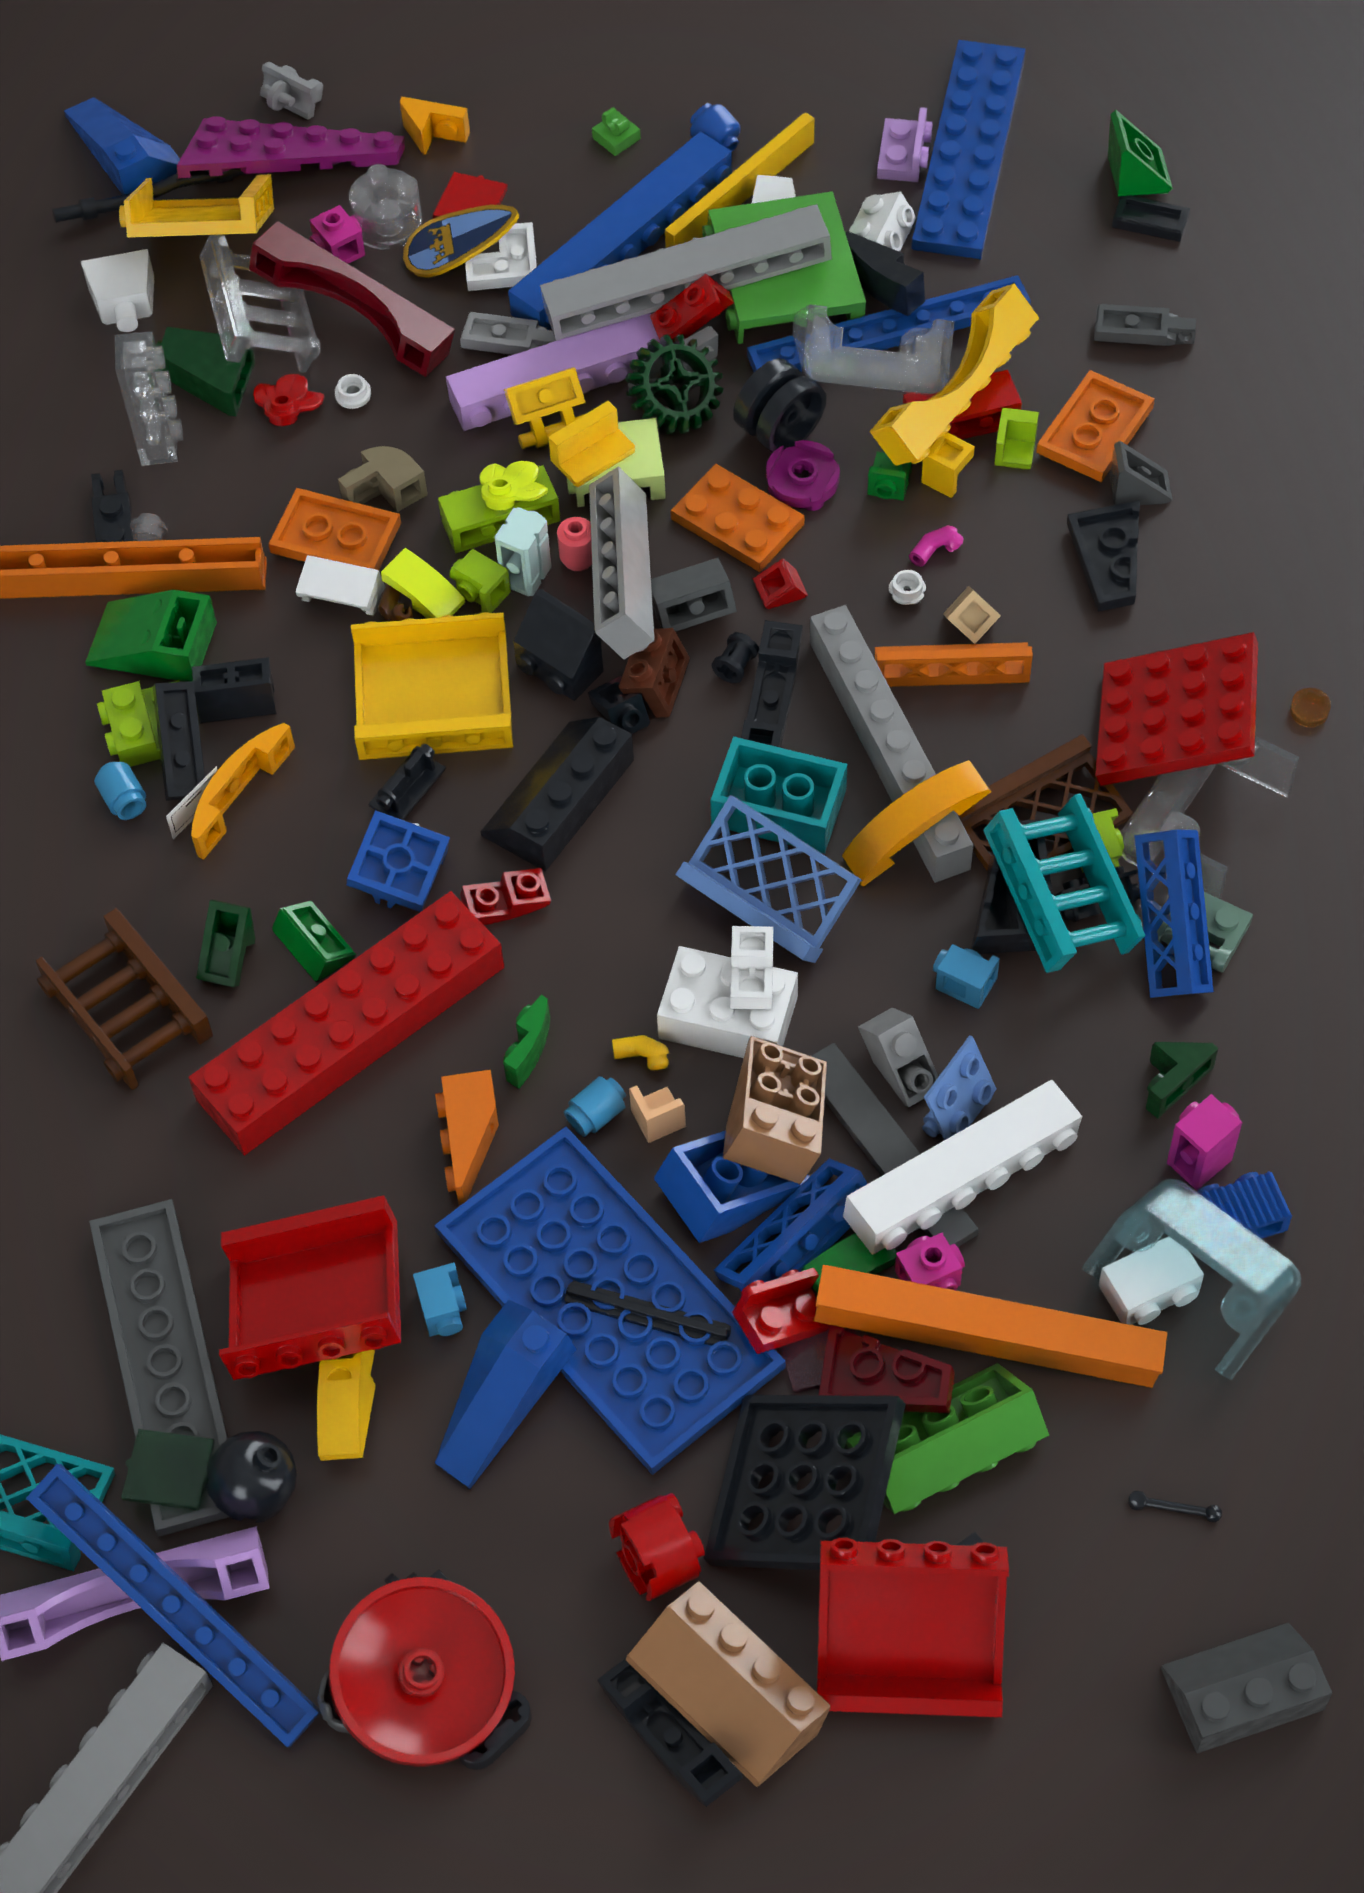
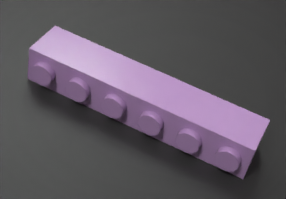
[446,313,660,431]

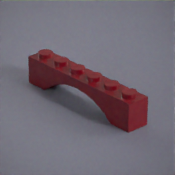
[249,221,455,377]

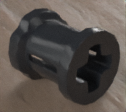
[712,632,759,684]

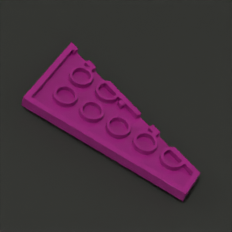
[177,116,405,178]

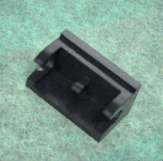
[192,657,277,723]

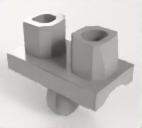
[260,62,323,120]

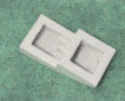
[730,926,773,1009]

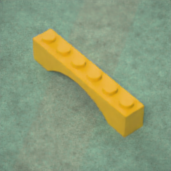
[869,283,1039,466]

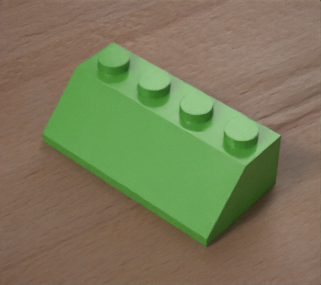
[846,1363,1049,1514]

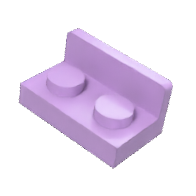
[877,107,933,182]

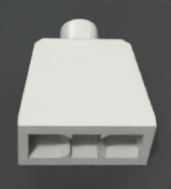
[81,249,154,332]

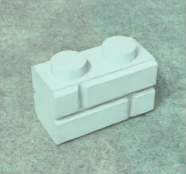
[495,507,552,596]

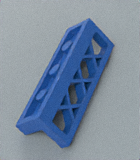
[1134,830,1214,998]
[713,1158,868,1292]

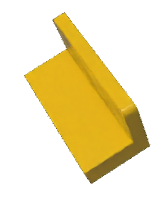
[548,401,635,487]

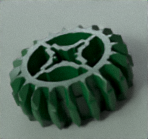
[625,334,724,434]

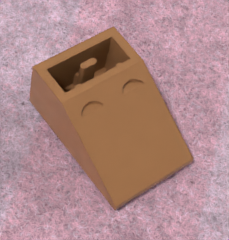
[723,1036,827,1184]

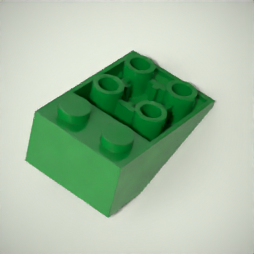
[85,590,217,682]

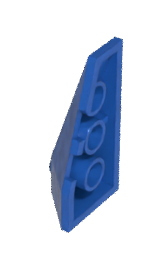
[64,97,180,195]
[435,1300,577,1489]

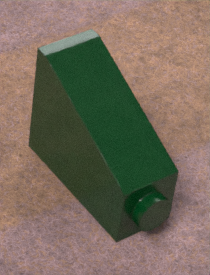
[155,327,255,417]

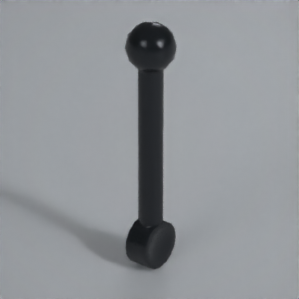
[1128,1491,1222,1522]

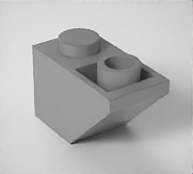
[858,1007,938,1107]

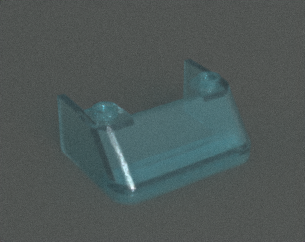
[1081,1179,1301,1380]

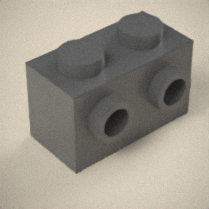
[651,558,737,632]

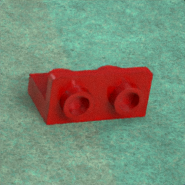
[650,274,734,341]
[732,1268,830,1354]

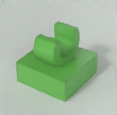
[592,107,641,156]

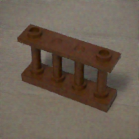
[35,908,213,1090]

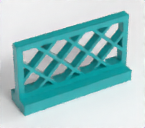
[0,1434,116,1571]

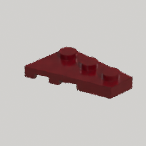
[819,1325,955,1413]

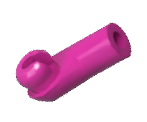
[909,525,964,567]

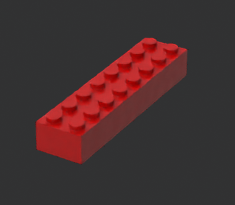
[188,891,505,1156]

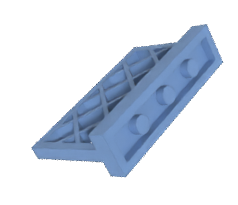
[676,795,862,963]

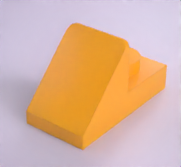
[399,96,470,155]

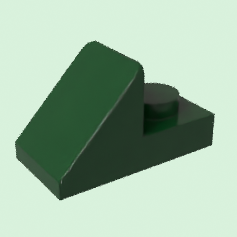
[196,899,256,987]
[1146,1042,1219,1119]

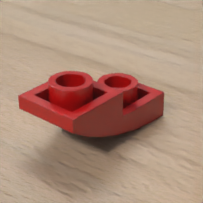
[460,868,551,925]

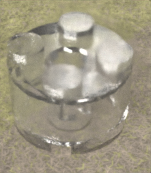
[349,164,423,250]

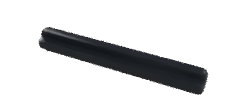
[565,1281,731,1348]

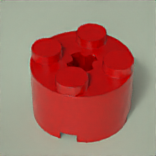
[609,1493,705,1601]

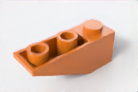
[435,1070,499,1206]

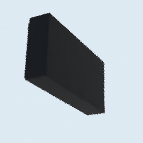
[1112,196,1190,242]

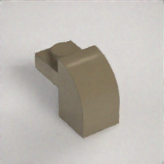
[338,446,428,512]

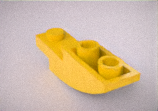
[317,1350,376,1461]

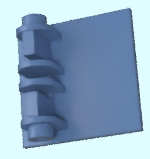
[922,1035,997,1140]

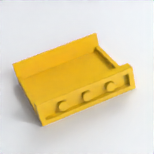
[119,174,274,237]
[351,612,513,760]

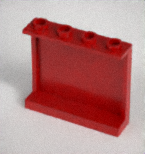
[219,1195,401,1380]
[817,1538,1009,1717]

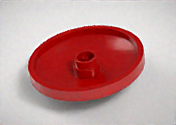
[329,1577,515,1767]

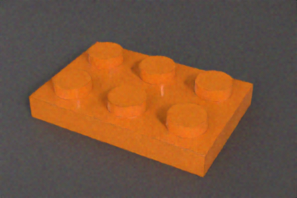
[1036,370,1155,483]
[671,463,805,572]
[269,488,401,570]

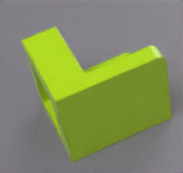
[995,408,1039,469]

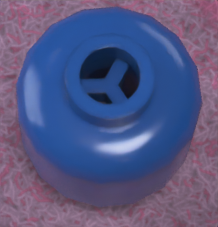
[690,103,741,152]

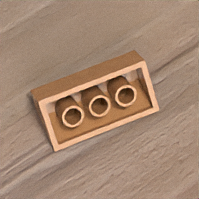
[626,1581,831,1787]

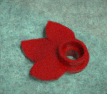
[253,373,325,426]

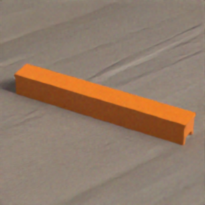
[0,537,267,599]
[814,1265,1168,1388]

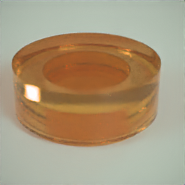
[1290,688,1331,727]

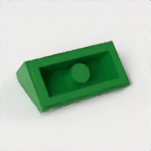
[272,901,356,981]

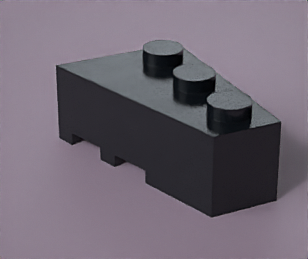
[971,820,1053,954]

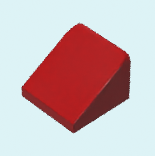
[753,558,808,609]

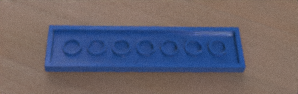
[912,40,1026,259]

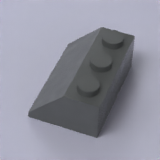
[1161,1622,1332,1754]

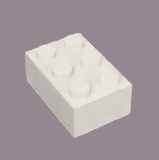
[657,946,798,1058]

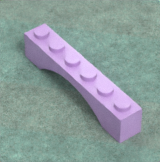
[0,1526,270,1661]

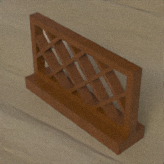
[957,734,1134,872]

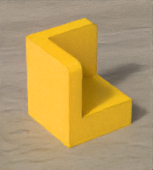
[921,432,975,498]

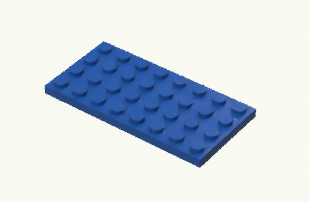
[434,1126,786,1475]

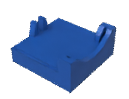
[346,810,450,912]

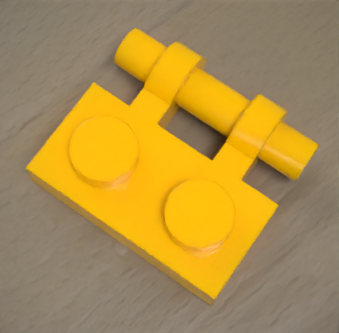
[504,367,587,449]

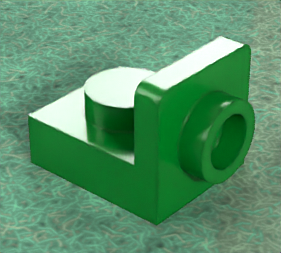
[867,451,913,501]

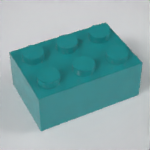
[710,736,847,854]

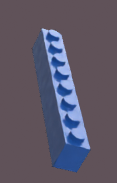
[508,131,732,330]

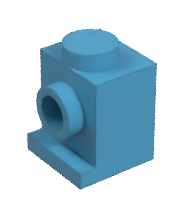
[933,944,1000,1009]
[413,1263,467,1337]

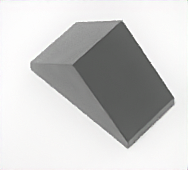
[1110,441,1173,505]

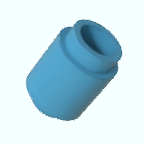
[94,762,146,820]
[563,1076,626,1137]

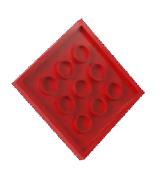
[1095,632,1258,786]

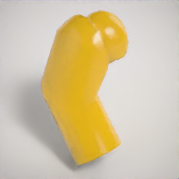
[612,1035,670,1070]

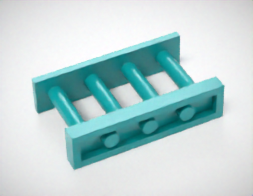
[983,793,1146,973]

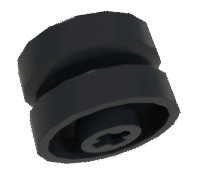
[733,358,826,453]

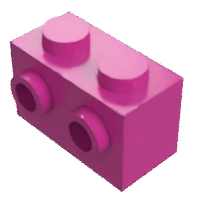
[1167,1094,1242,1190]

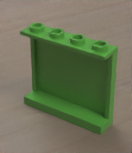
[702,191,866,344]

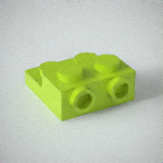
[97,680,179,767]

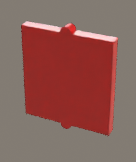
[433,172,508,219]

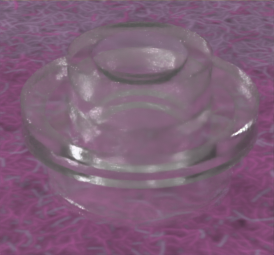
[130,513,168,541]

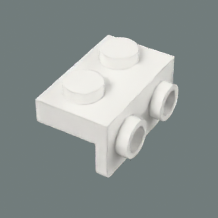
[849,191,916,252]

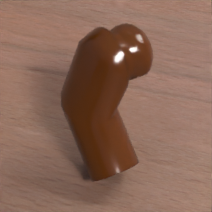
[378,584,413,622]

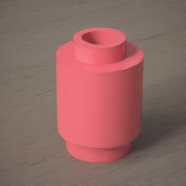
[557,517,592,571]

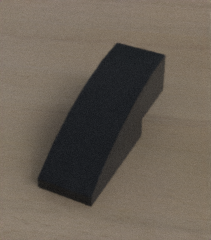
[845,231,925,316]

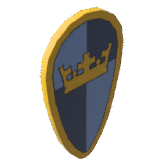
[403,205,519,278]

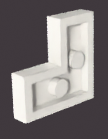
[465,222,537,291]

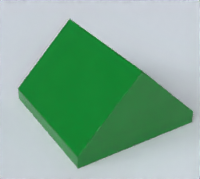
[1108,110,1173,196]

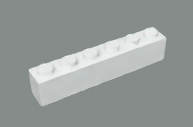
[843,1080,1082,1255]

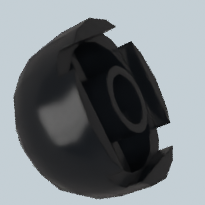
[205,1431,297,1523]

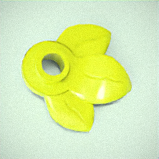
[479,461,548,510]

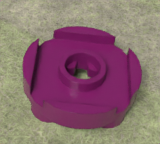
[766,440,840,511]

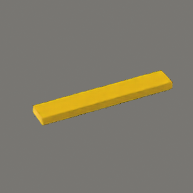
[665,112,815,248]

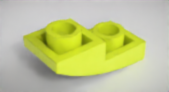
[381,548,465,618]

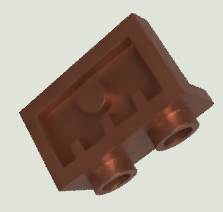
[619,628,690,718]

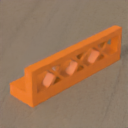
[874,642,1033,687]

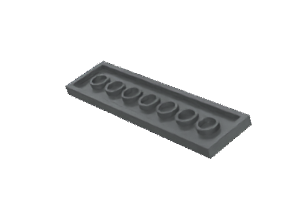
[89,1199,229,1537]

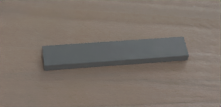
[812,1043,979,1247]

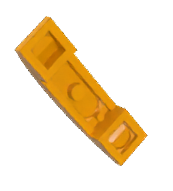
[191,723,295,860]
[842,760,991,887]

